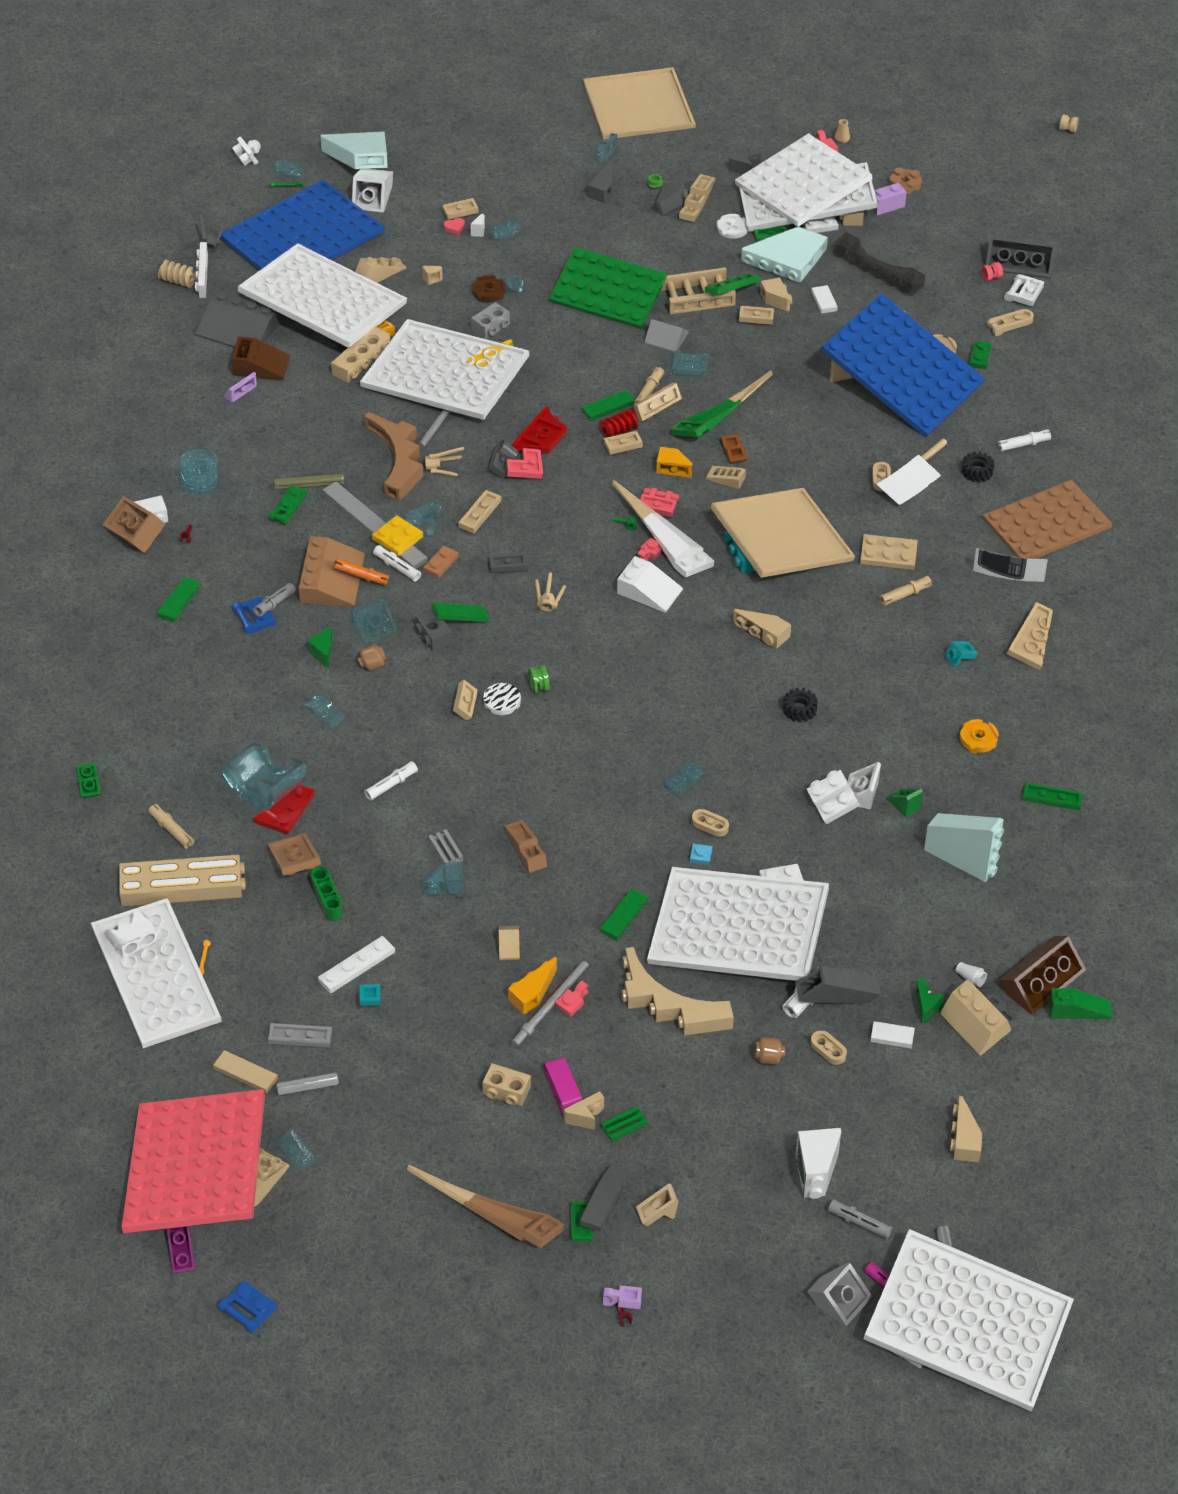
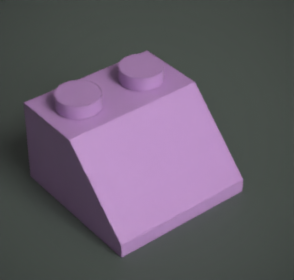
[872,183,907,215]

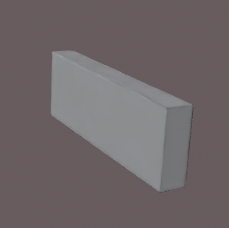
[268,1023,332,1047]

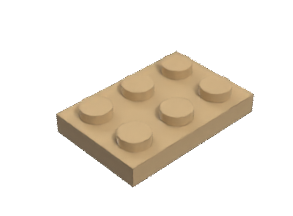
[860,534,918,570]

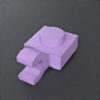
[603,1286,642,1309]

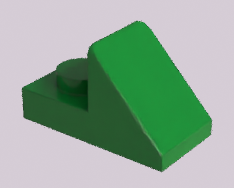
[915,978,944,1023]

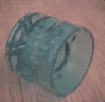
[180,447,219,495]

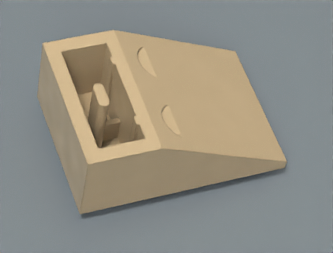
[254,1148,289,1207]

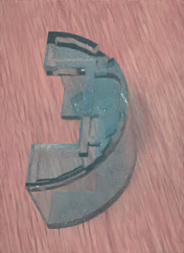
[221,742,307,811]

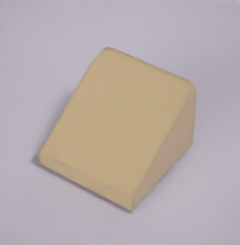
[422,266,443,285]

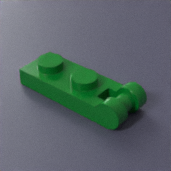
[269,485,308,525]

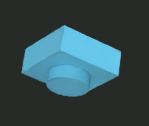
[690,844,713,866]

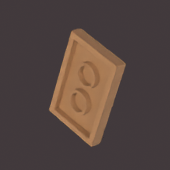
[268,833,321,876]

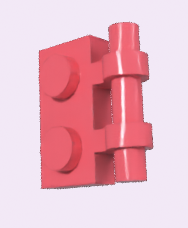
[640,488,680,517]

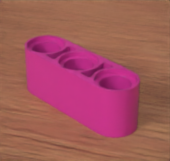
[543,1057,582,1113]

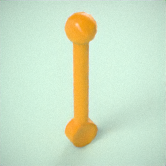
[199,940,211,975]

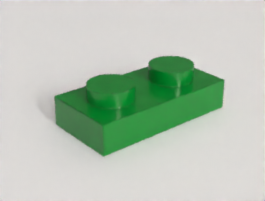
[969,340,992,370]

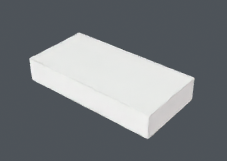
[811,285,837,314]
[871,1021,915,1049]

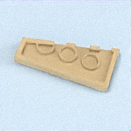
[1007,602,1053,670]

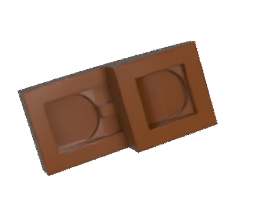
[720,434,747,464]

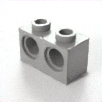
[471,302,510,339]

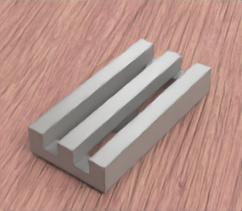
[429,829,463,868]

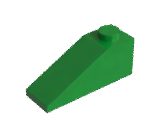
[1049,988,1113,1019]

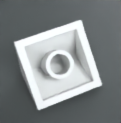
[848,762,881,809]

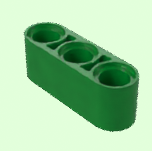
[311,866,343,921]

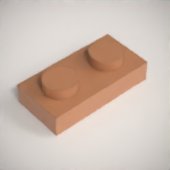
[423,546,459,579]

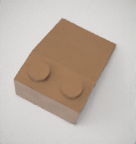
[102,496,166,553]

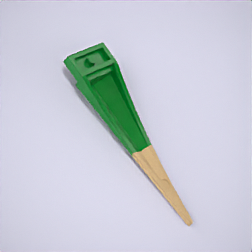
[670,371,773,438]

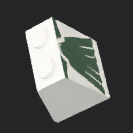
[796,1128,841,1199]

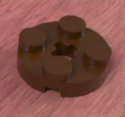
[472,275,506,302]

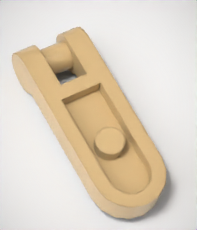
[987,309,1034,336]

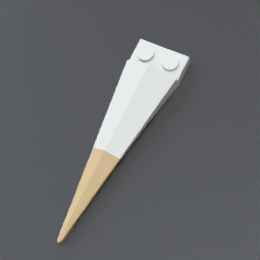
[613,480,714,578]

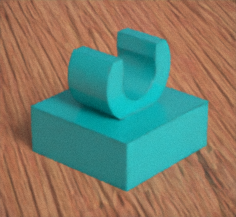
[359,984,381,1006]

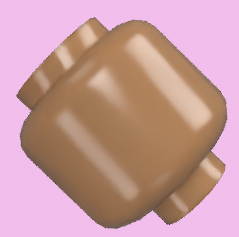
[358,644,387,671]
[754,1037,785,1065]

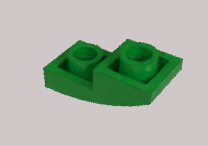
[76,763,101,798]

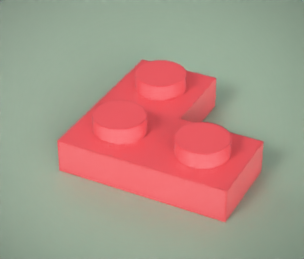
[506,448,543,479]

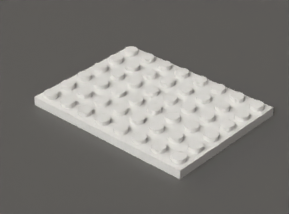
[238,243,407,348]
[360,319,529,420]
[647,867,829,981]
[863,1229,1074,1412]

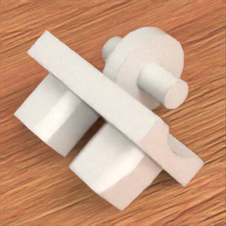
[232,136,261,166]

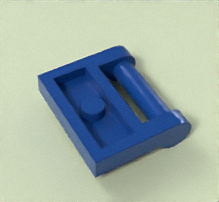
[232,596,276,634]
[217,1281,277,1334]

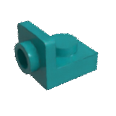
[944,641,978,667]

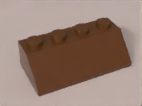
[999,936,1086,1014]

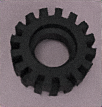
[962,451,995,483]
[783,688,818,722]

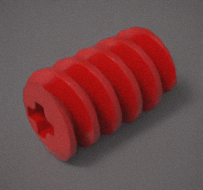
[599,409,638,438]

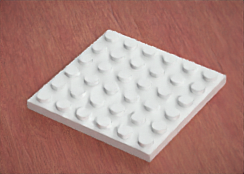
[735,133,872,227]

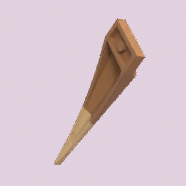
[407,1165,565,1248]

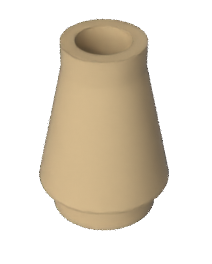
[834,119,850,143]

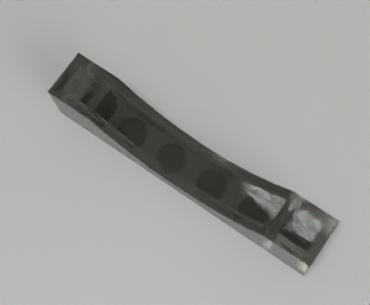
[833,232,925,297]

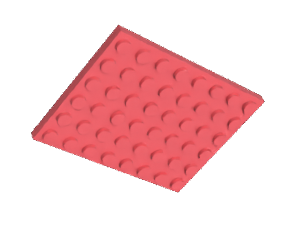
[122,1089,265,1233]

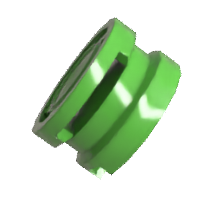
[528,665,550,693]

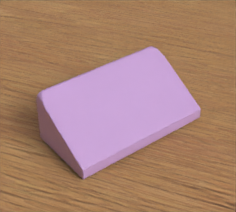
[224,372,257,402]

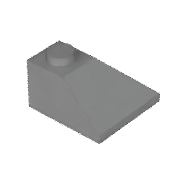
[807,1263,873,1326]

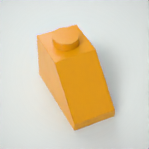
[656,447,692,478]

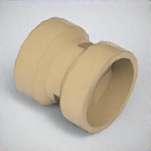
[1059,114,1079,133]

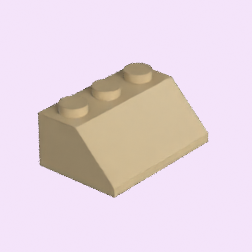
[940,979,1011,1056]

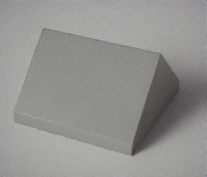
[644,319,689,353]

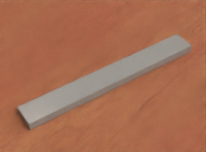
[322,482,428,569]

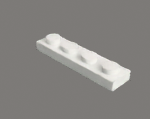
[195,242,208,298]
[318,936,395,994]

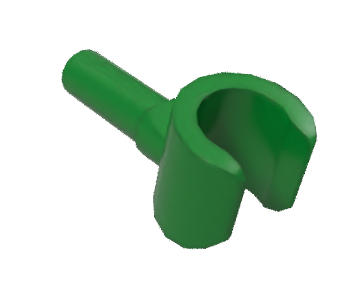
[613,516,637,530]

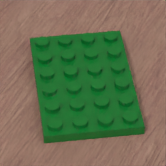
[549,247,667,329]

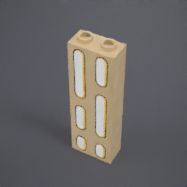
[120,855,246,906]

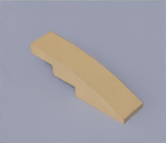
[679,174,715,222]

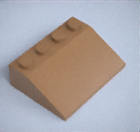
[299,536,365,607]

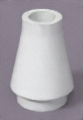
[956,962,987,987]

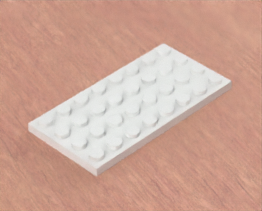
[739,162,878,232]
[91,898,222,1048]

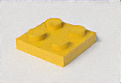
[372,515,423,556]

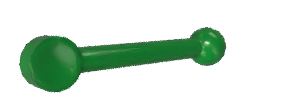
[269,181,303,188]

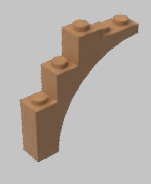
[365,412,423,502]

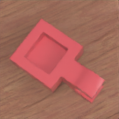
[816,130,838,152]
[638,538,663,561]
[555,981,589,1017]

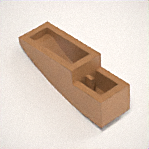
[505,820,547,873]

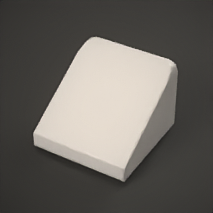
[471,214,485,237]

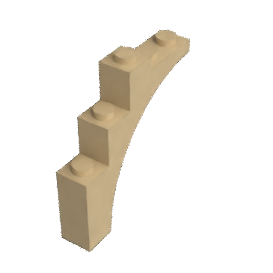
[621,947,734,1035]

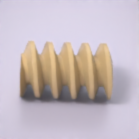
[158,260,196,288]

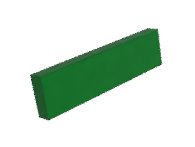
[705,273,760,295]

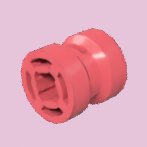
[981,262,1003,282]

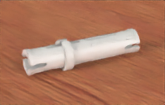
[998,429,1051,452]
[373,545,421,582]
[364,761,418,801]

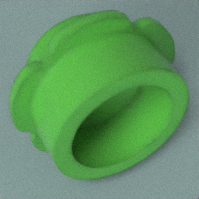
[647,174,663,188]

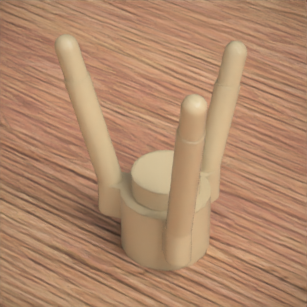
[425,447,464,476]
[535,572,566,612]

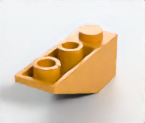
[508,957,557,1015]

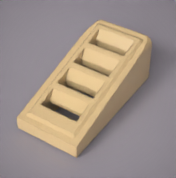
[706,466,746,489]

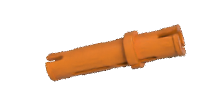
[333,558,389,586]

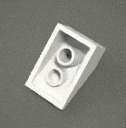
[617,556,683,613]

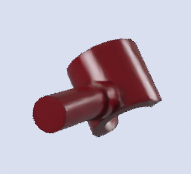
[180,524,193,543]
[615,1303,633,1327]

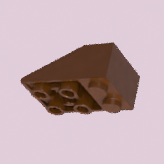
[231,336,290,380]

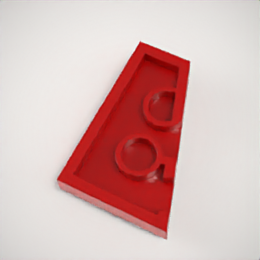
[253,784,315,835]

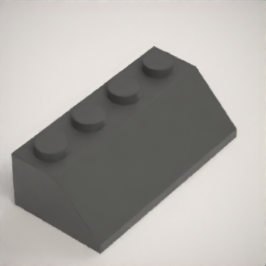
[986,236,1056,278]

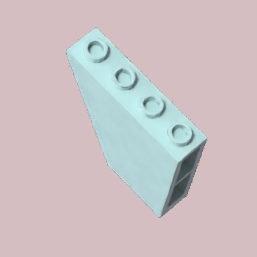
[321,132,388,169]
[741,227,828,283]
[924,813,1004,882]

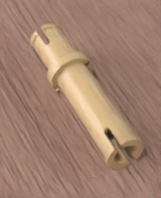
[634,367,664,404]
[879,576,932,606]
[148,804,194,849]

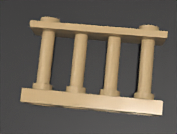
[661,267,736,314]

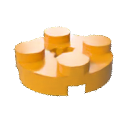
[960,719,999,754]

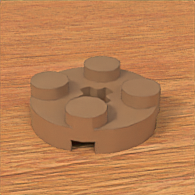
[889,168,922,194]

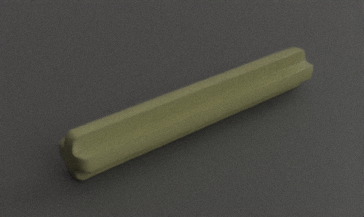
[274,474,344,489]

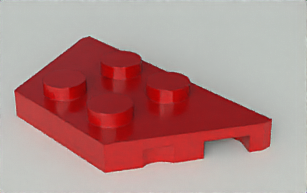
[511,406,567,453]

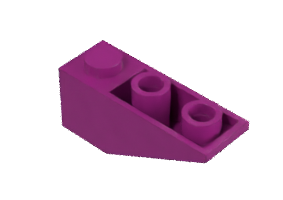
[167,1226,195,1273]

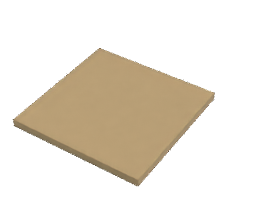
[583,67,696,140]
[711,488,855,578]

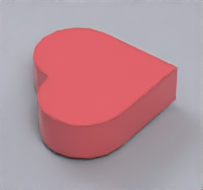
[444,218,465,235]

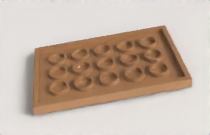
[982,480,1112,559]

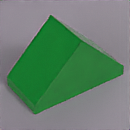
[308,628,333,667]
[886,788,923,817]

